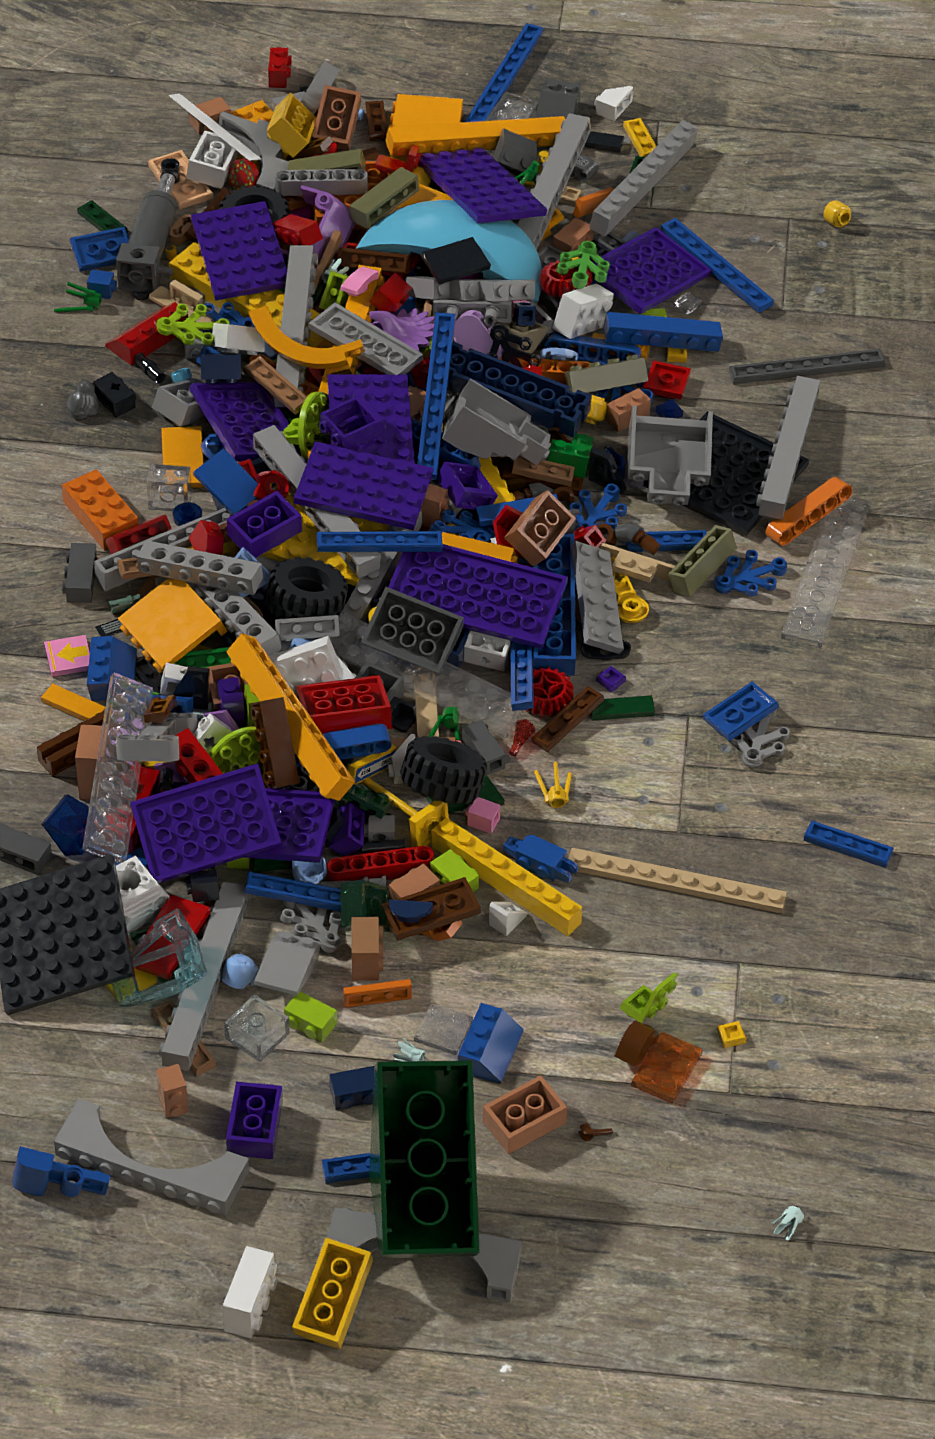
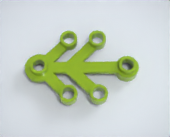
[156,303,230,346]

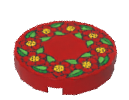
[228,159,259,190]

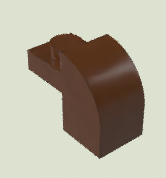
[614,1020,660,1066]

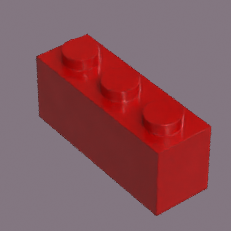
[272,214,323,246]
[105,514,172,554]

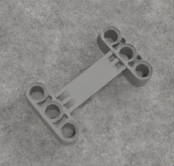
[116,712,198,762]

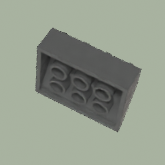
[361,587,464,675]

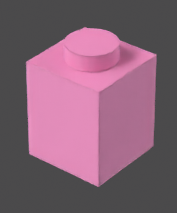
[465,797,501,834]

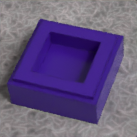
[596,666,626,693]

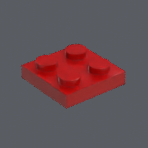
[643,360,691,400]

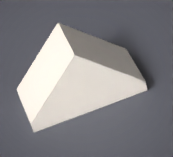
[489,902,528,936]

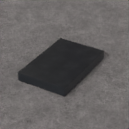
[421,237,491,285]

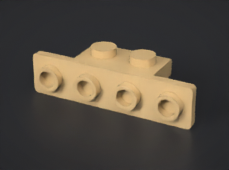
[149,280,215,322]
[600,543,675,583]

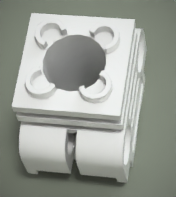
[116,856,170,935]

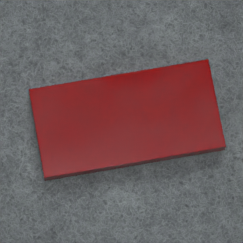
[132,894,211,980]

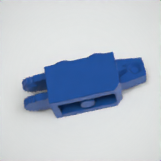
[503,835,579,883]

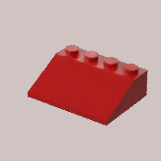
[296,675,392,733]

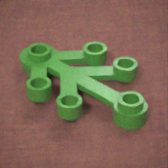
[557,241,610,289]

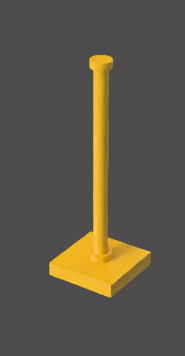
[346,764,449,847]

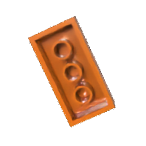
[62,469,138,551]

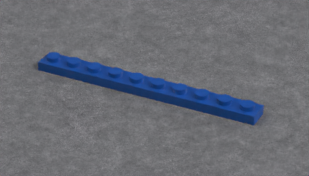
[465,23,543,122]
[417,313,455,480]

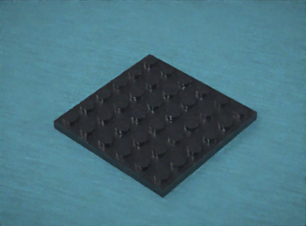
[643,411,809,536]
[0,854,135,1015]

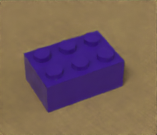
[226,491,302,558]
[226,1081,283,1159]

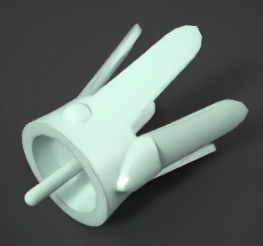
[322,259,349,284]
[393,1038,428,1061]
[772,1206,804,1241]

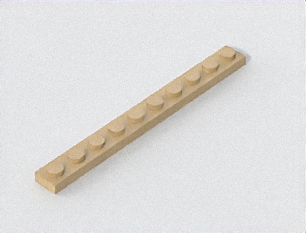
[568,848,787,914]

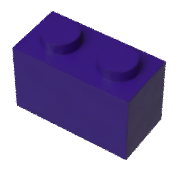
[329,802,365,857]

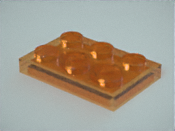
[631,1032,703,1104]

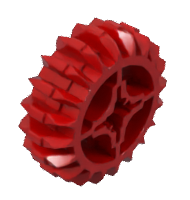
[540,259,593,298]
[526,666,574,718]

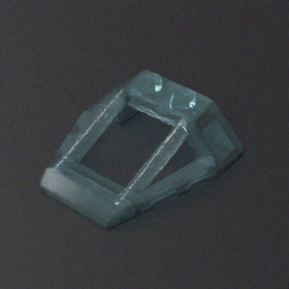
[112,908,207,1007]

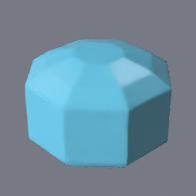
[171,368,192,383]

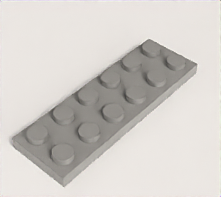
[309,303,423,375]
[571,541,624,654]

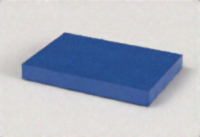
[70,227,129,272]
[193,448,258,515]
[703,681,779,741]

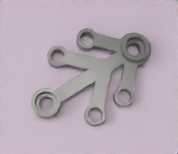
[730,709,790,767]
[280,901,343,953]

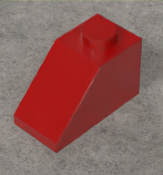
[188,520,224,555]

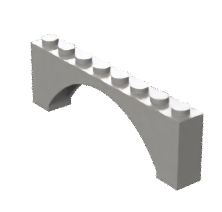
[54,1099,249,1215]
[327,1208,522,1302]

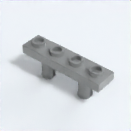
[433,299,512,327]

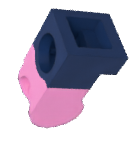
[509,300,536,326]

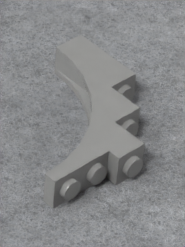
[219,111,289,191]
[406,276,535,302]

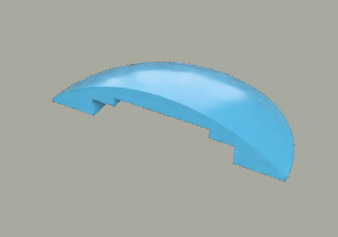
[356,200,542,303]

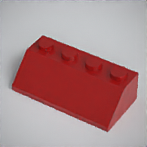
[105,302,188,366]

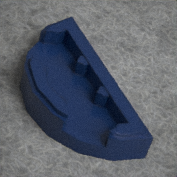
[389,899,434,923]

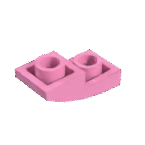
[340,267,379,296]

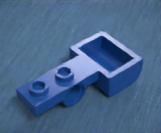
[12,1146,111,1197]

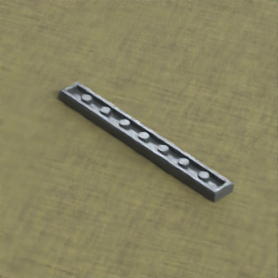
[729,349,885,384]

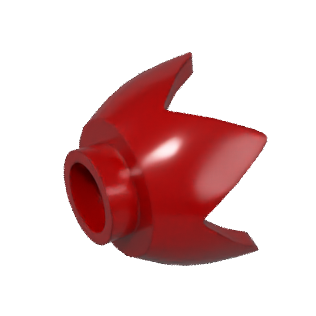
[254,470,289,499]

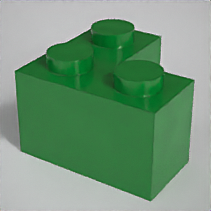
[547,433,594,478]

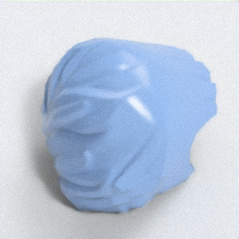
[292,857,327,885]
[221,953,259,989]

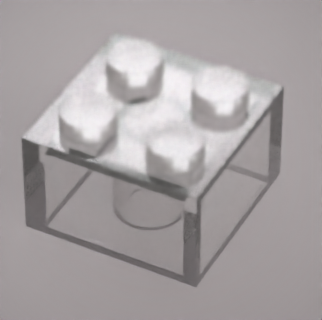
[147,464,192,512]
[224,994,290,1062]

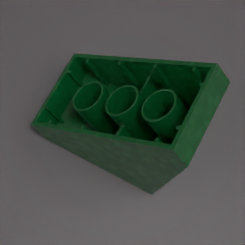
[369,1060,480,1258]

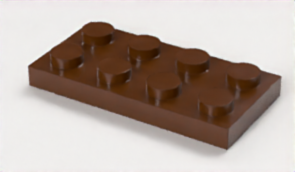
[382,877,481,941]

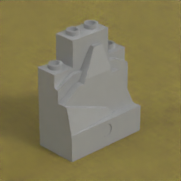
[442,379,551,465]
[628,405,713,506]

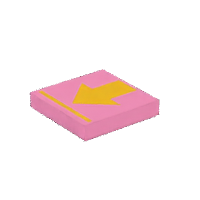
[44,635,90,677]

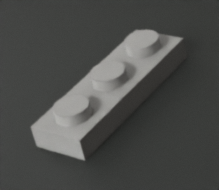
[275,615,340,641]

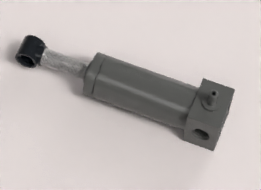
[116,158,180,293]

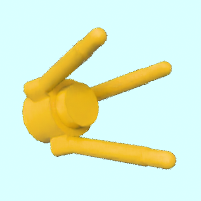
[534,761,572,808]

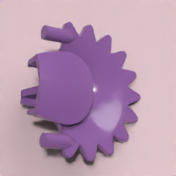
[370,308,435,352]

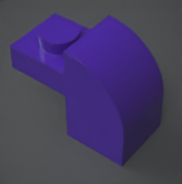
[217,677,245,727]

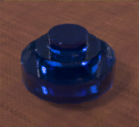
[173,502,202,526]

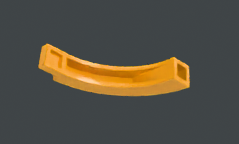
[248,305,365,369]

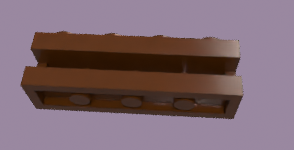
[251,697,300,789]
[37,708,123,777]

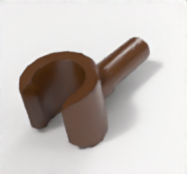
[578,1123,613,1142]

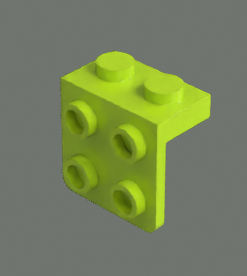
[619,972,678,1023]

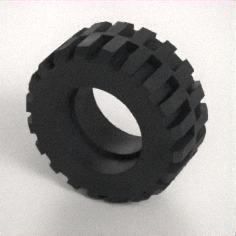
[218,185,290,223]
[265,557,348,619]
[400,736,487,804]

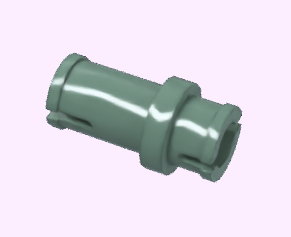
[109,594,140,614]

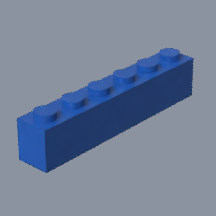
[603,312,723,352]

